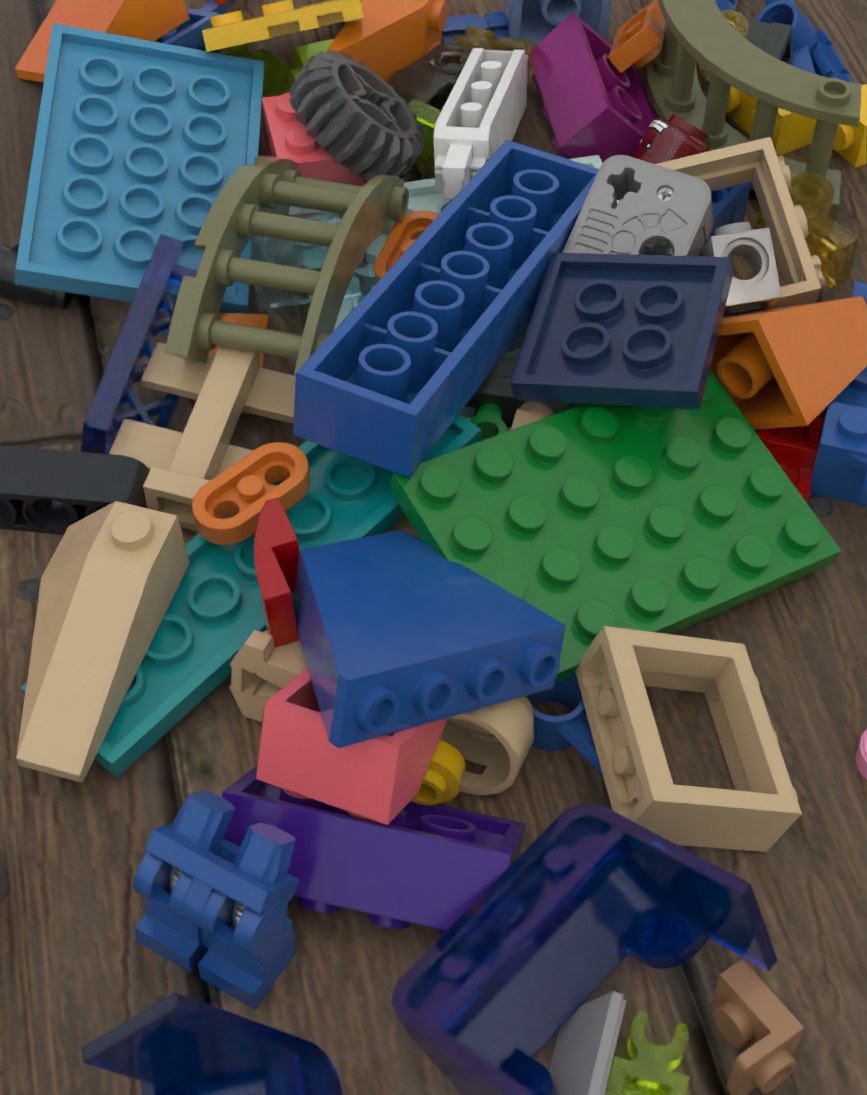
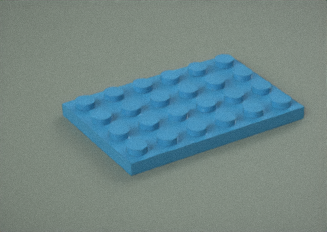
[14,23,265,314]

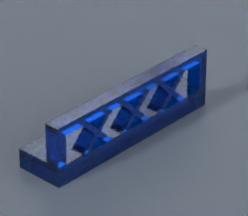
[80,234,197,454]

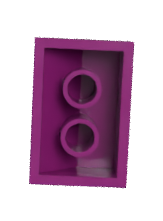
[528,12,656,163]

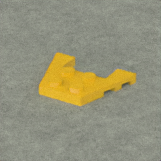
[202,0,364,52]

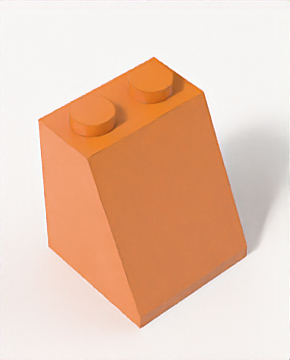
[710,296,867,430]

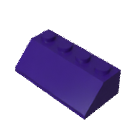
[222,765,526,945]

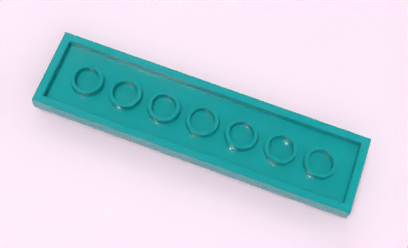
[20,414,482,778]

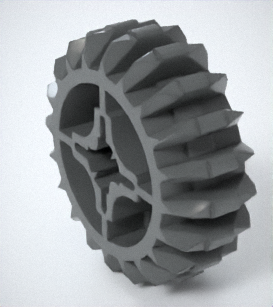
[289,50,426,181]

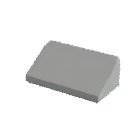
[543,991,626,1095]

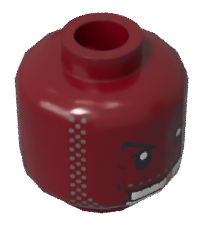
[632,114,711,164]

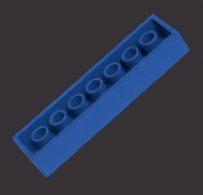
[293,140,599,478]

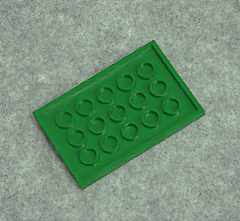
[388,370,841,696]

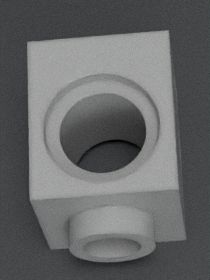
[700,222,782,316]

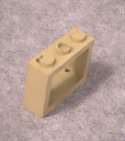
[656,137,825,317]
[575,626,802,852]

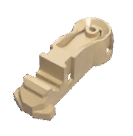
[229,630,534,796]

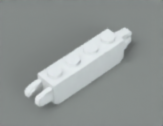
[433,48,530,199]

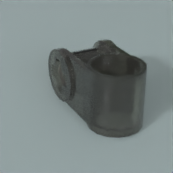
[387,42,472,134]

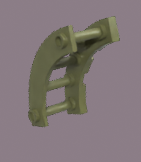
[644,0,862,221]
[164,156,409,377]

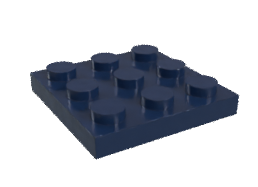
[510,253,733,410]

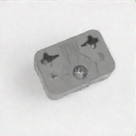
[562,155,714,256]

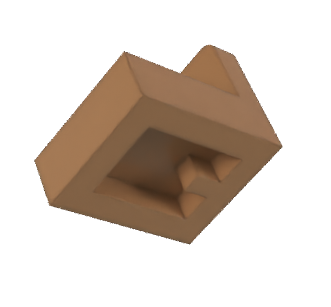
[710,959,804,1095]

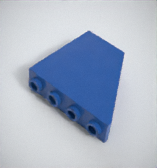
[293,530,566,748]

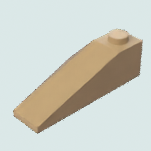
[16,501,190,783]

